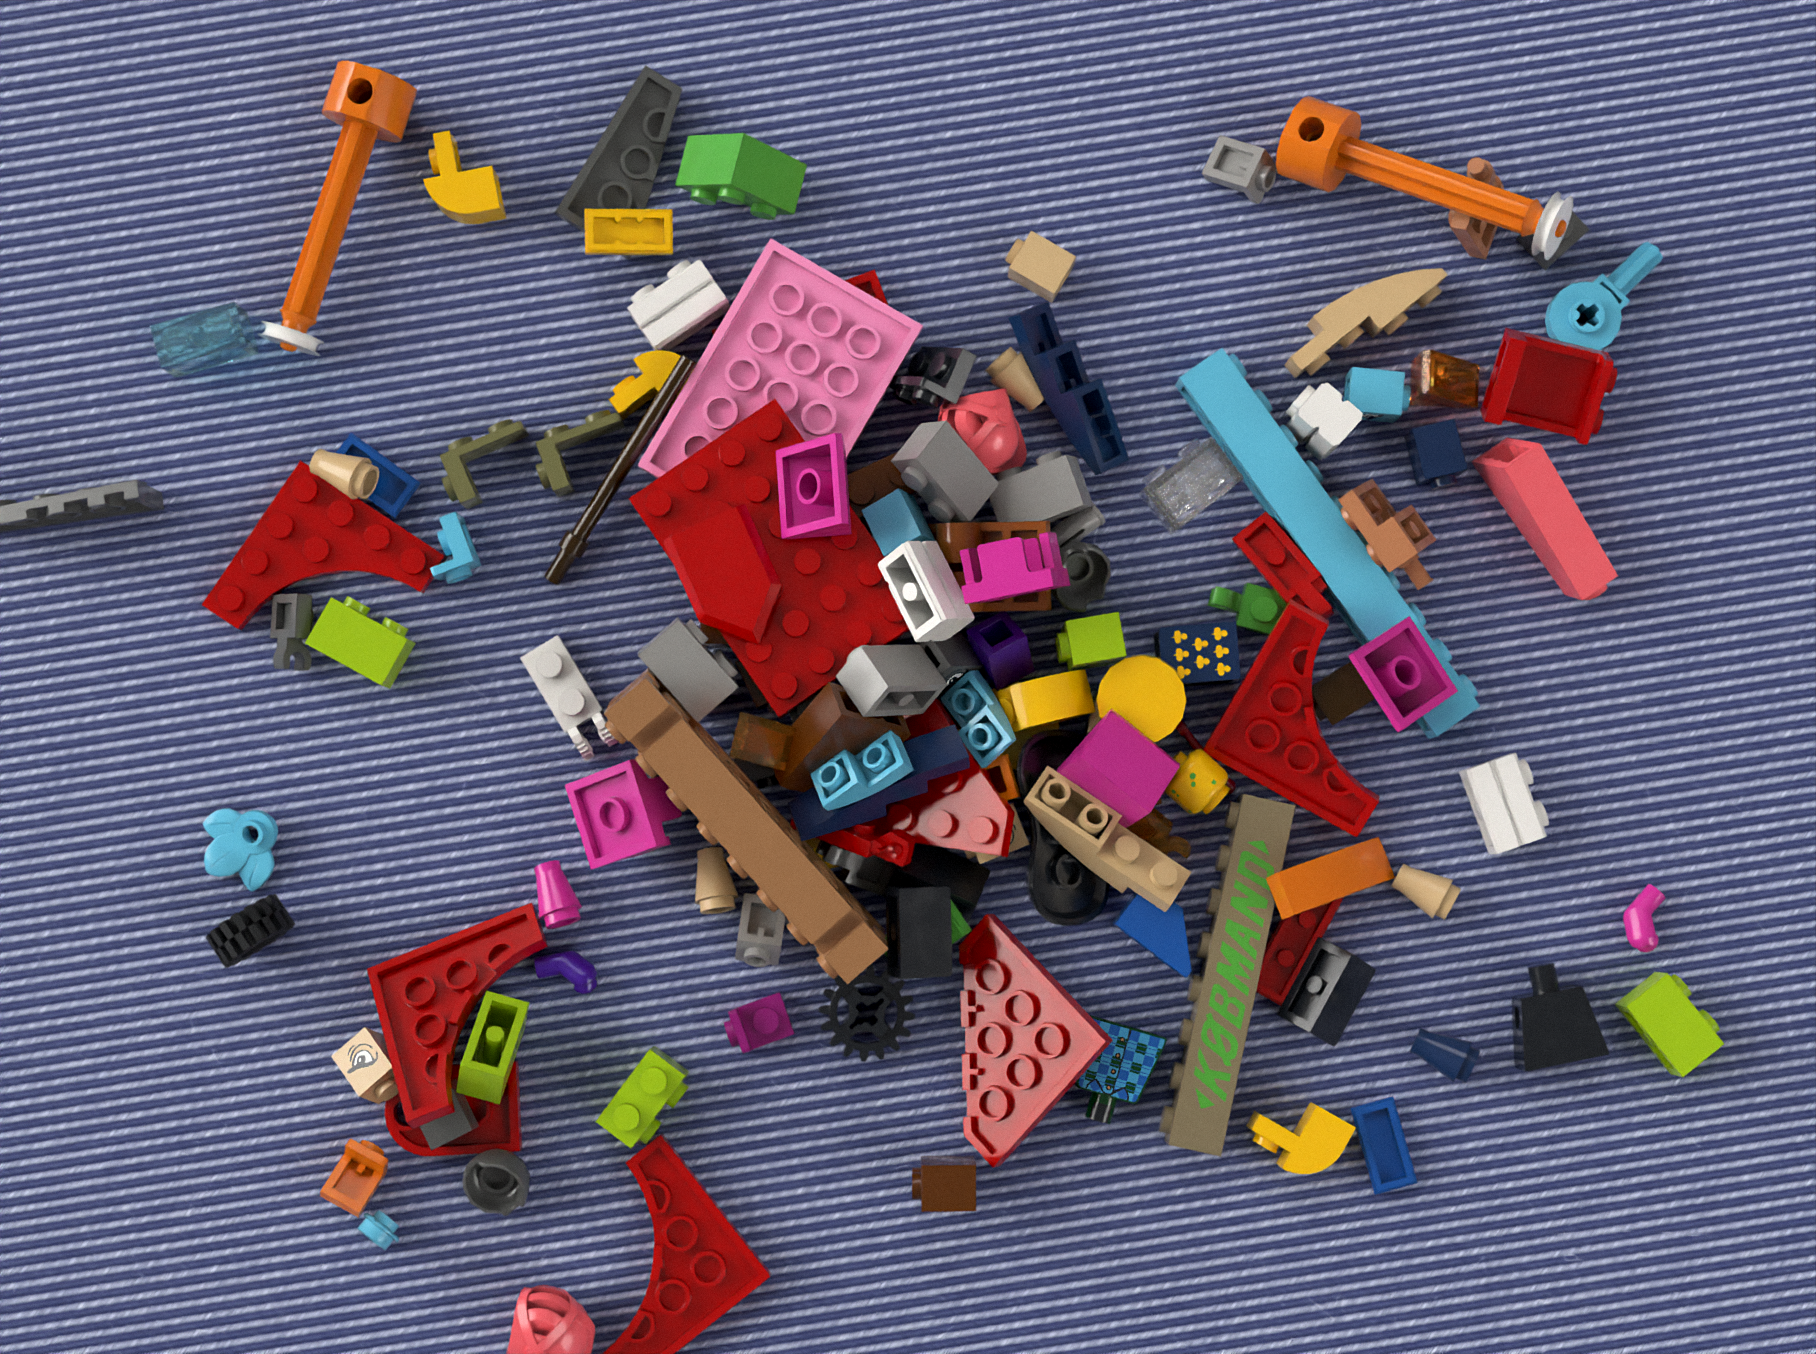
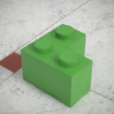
[675,133,807,220]

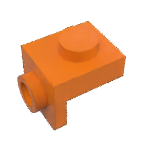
[320,1139,389,1218]

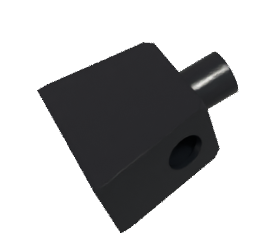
[1511,963,1609,1072]

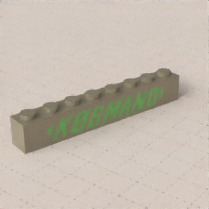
[1159,794,1296,1157]

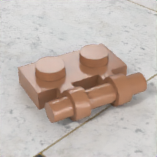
[1448,157,1504,260]

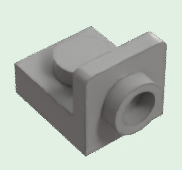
[1201,135,1276,204]
[735,893,786,967]

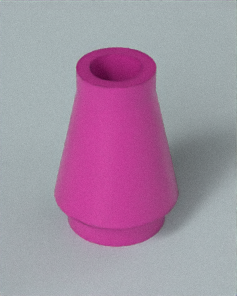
[534,860,582,929]

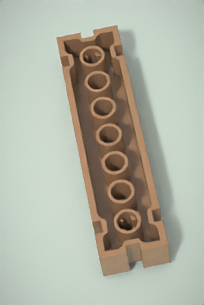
[604,668,889,984]

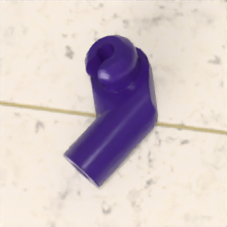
[534,951,598,994]

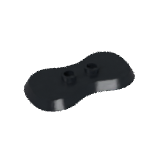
[1015,729,1110,926]

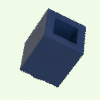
[1404,418,1468,490]

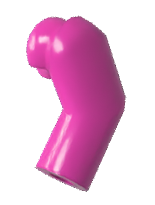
[1623,884,1666,953]

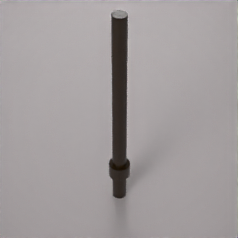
[544,354,697,585]

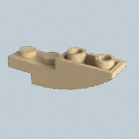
[1284,268,1447,378]
[1023,766,1192,912]

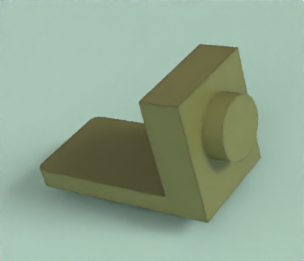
[535,410,625,497]
[439,419,529,509]

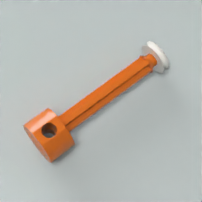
[258,61,417,356]
[1276,96,1573,260]

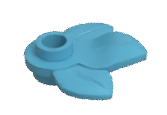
[203,808,278,891]

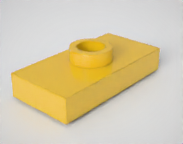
[584,209,673,255]

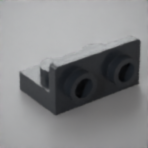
[889,346,977,408]

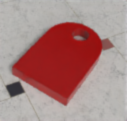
[385,1060,522,1156]

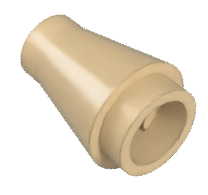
[985,347,1044,412]
[309,449,379,499]
[695,847,739,914]
[1391,863,1461,920]

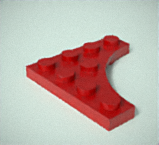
[202,460,447,631]
[1203,599,1380,837]
[367,903,548,1129]
[602,1133,772,1354]

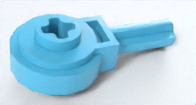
[1545,241,1663,350]

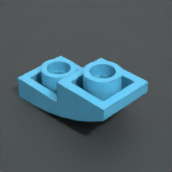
[940,670,1016,768]
[810,730,914,811]

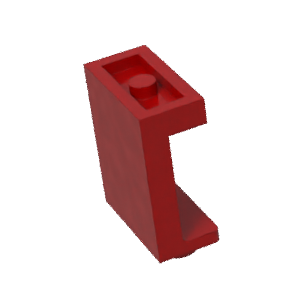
[1480,328,1618,445]

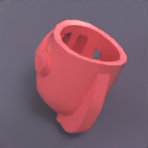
[938,388,1027,475]
[506,1285,596,1354]

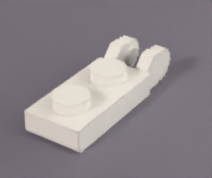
[520,635,618,761]

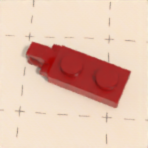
[1232,511,1334,619]
[790,819,916,867]

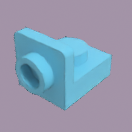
[430,512,481,584]

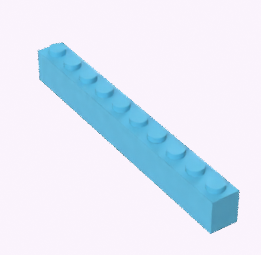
[1175,348,1480,739]

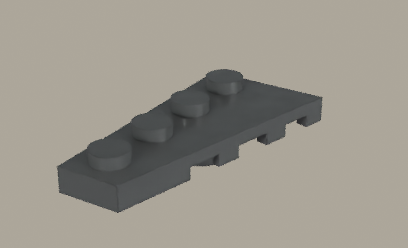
[555,65,682,261]
[0,480,164,533]

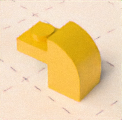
[423,130,507,224]
[609,350,694,420]
[993,669,1096,733]
[1246,1102,1356,1174]

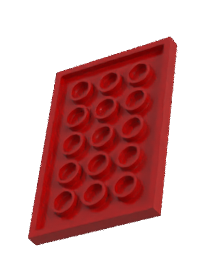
[628,399,909,719]

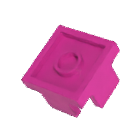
[960,532,1070,604]
[565,759,682,870]

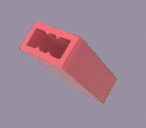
[1472,437,1618,601]

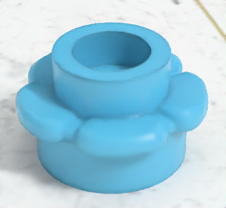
[357,1210,399,1250]

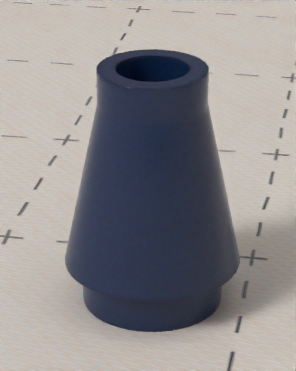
[1409,1028,1480,1083]

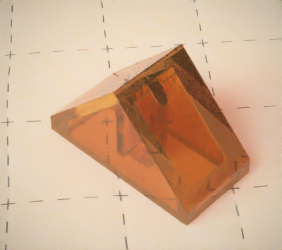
[1409,349,1480,408]
[729,712,796,771]

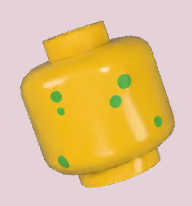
[1165,749,1230,815]

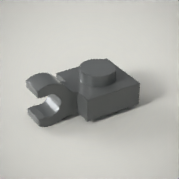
[270,593,314,671]
[815,840,897,896]

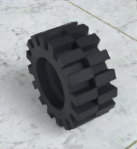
[206,894,295,968]

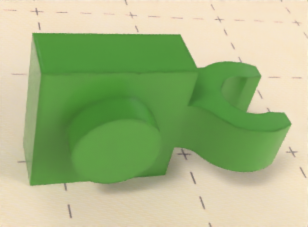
[1207,583,1287,636]

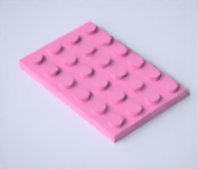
[638,238,923,478]

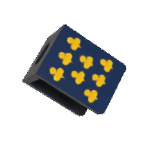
[1153,621,1241,687]

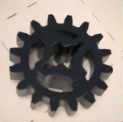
[819,964,915,1062]

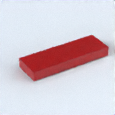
[1256,897,1344,1006]

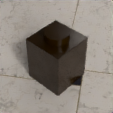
[1312,661,1375,726]

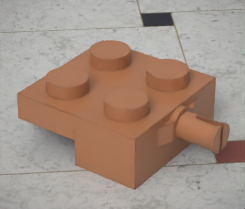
[1338,478,1436,590]

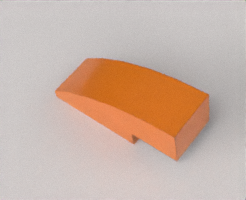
[1266,837,1395,920]

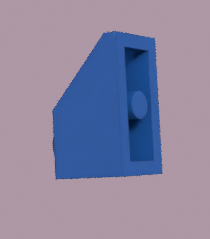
[1112,892,1192,978]

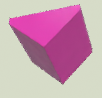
[776,433,852,539]
[1348,616,1458,733]
[1056,708,1180,828]

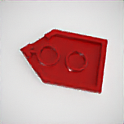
[663,504,782,645]

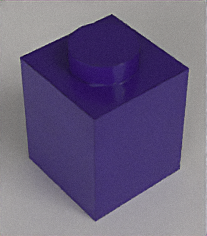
[967,611,1035,691]

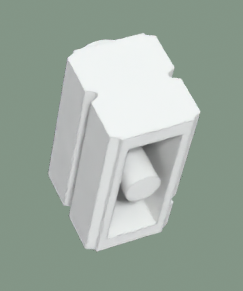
[627,259,730,351]
[1285,382,1363,460]
[878,541,975,642]
[1459,753,1549,855]

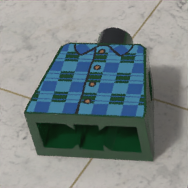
[1074,1015,1167,1124]

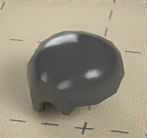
[1051,542,1111,613]
[463,1148,530,1216]

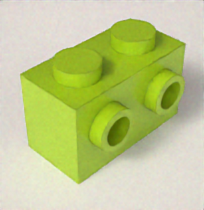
[595,1046,690,1149]

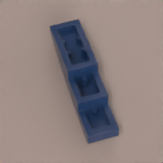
[1008,301,1129,475]
[788,724,970,842]

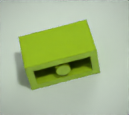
[305,596,416,689]
[1055,612,1127,672]
[1615,972,1724,1077]
[456,991,530,1104]

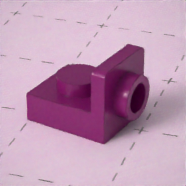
[724,992,795,1054]

